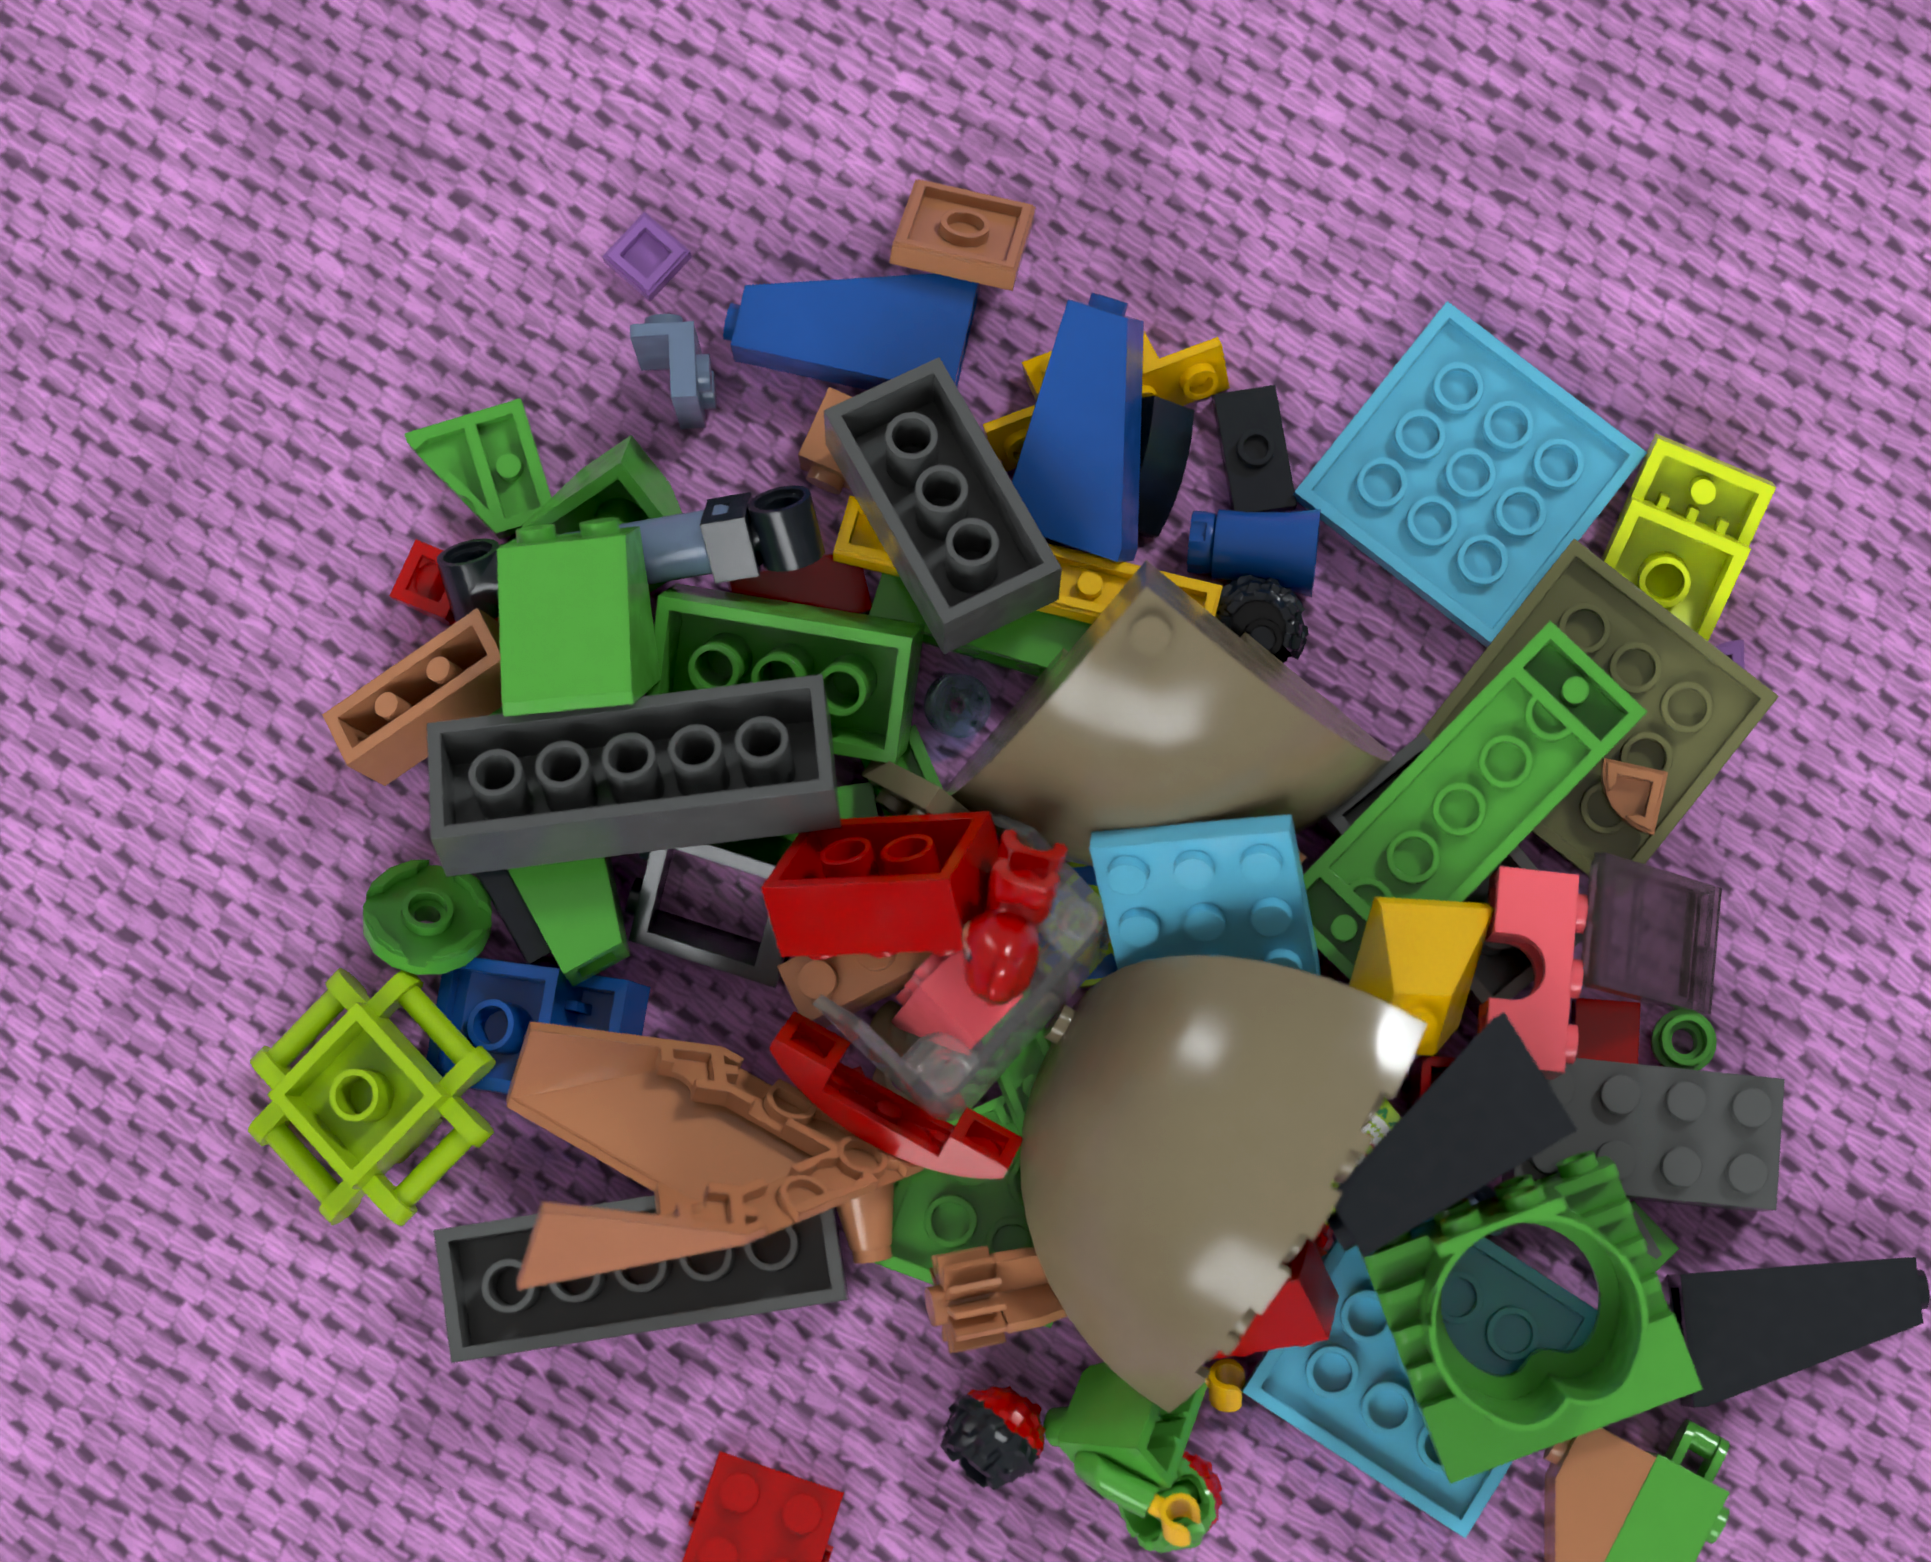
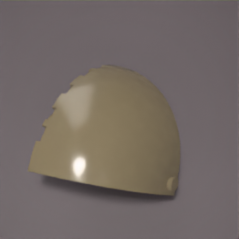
[944,560,1393,867]
[1020,955,1427,1413]

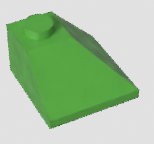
[522,435,682,593]

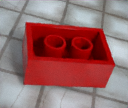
[761,811,1000,960]

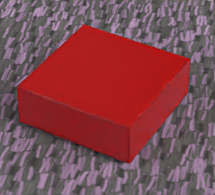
[1571,998,1641,1064]

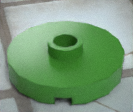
[363,859,492,975]

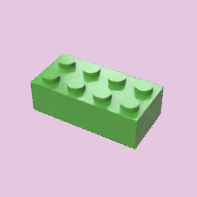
[646,583,925,764]

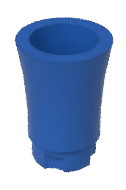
[1187,509,1321,598]

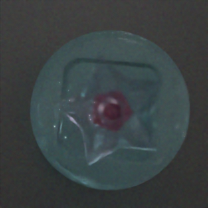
[924,673,991,738]

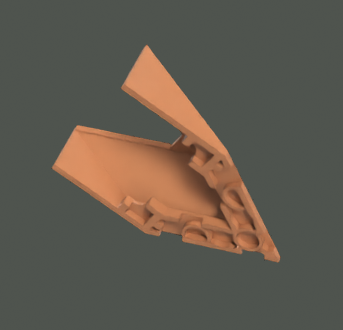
[506,1021,924,1290]

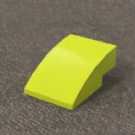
[1601,433,1776,641]

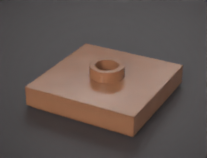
[889,179,1036,291]

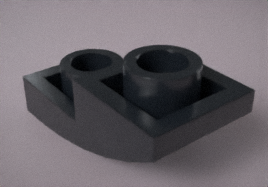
[1138,396,1194,538]

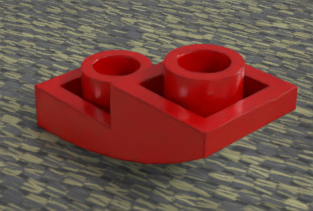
[727,553,872,613]

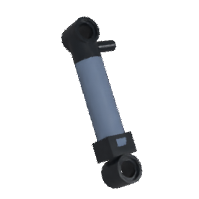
[437,485,825,621]

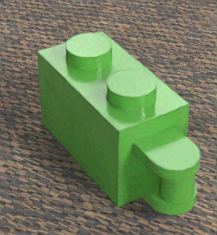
[1604,1419,1730,1562]

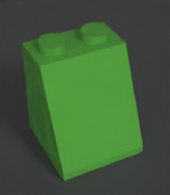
[497,518,661,717]

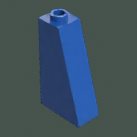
[723,273,980,390]
[1012,292,1144,562]

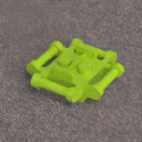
[248,968,496,1226]

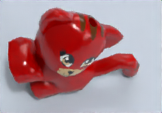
[962,829,1068,1007]

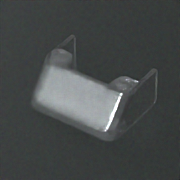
[813,813,1109,1121]

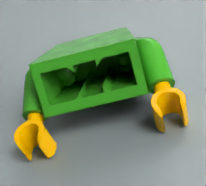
[1044,1359,1245,1547]

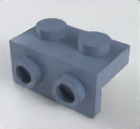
[630,314,717,429]

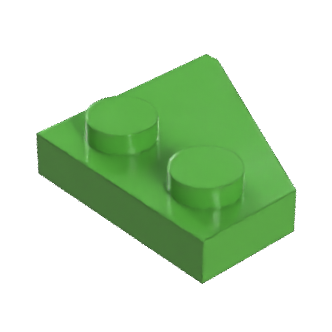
[404,398,552,539]

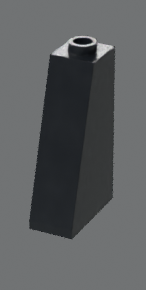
[1326,1012,1577,1257]
[1667,1257,1929,1408]

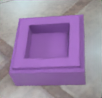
[602,212,692,301]

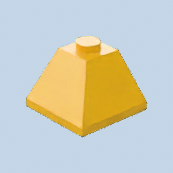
[1349,897,1494,1055]

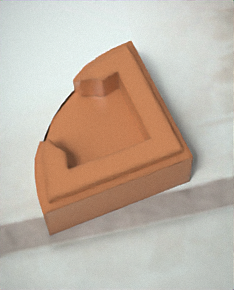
[1601,758,1668,835]

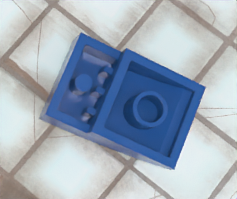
[426,957,651,1095]

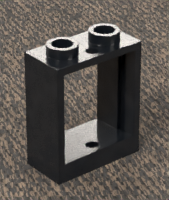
[625,836,793,988]

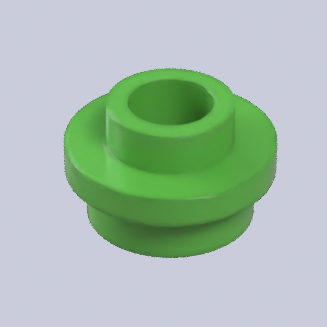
[1650,1009,1717,1070]

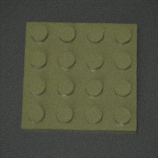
[1417,539,1779,898]

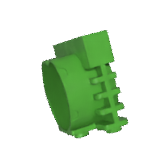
[1359,1151,1702,1484]

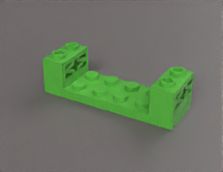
[1303,621,1647,979]

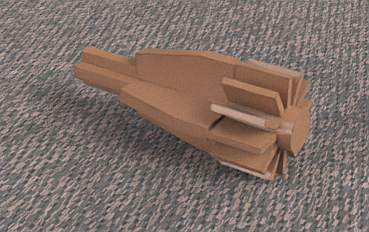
[925,1245,1067,1353]

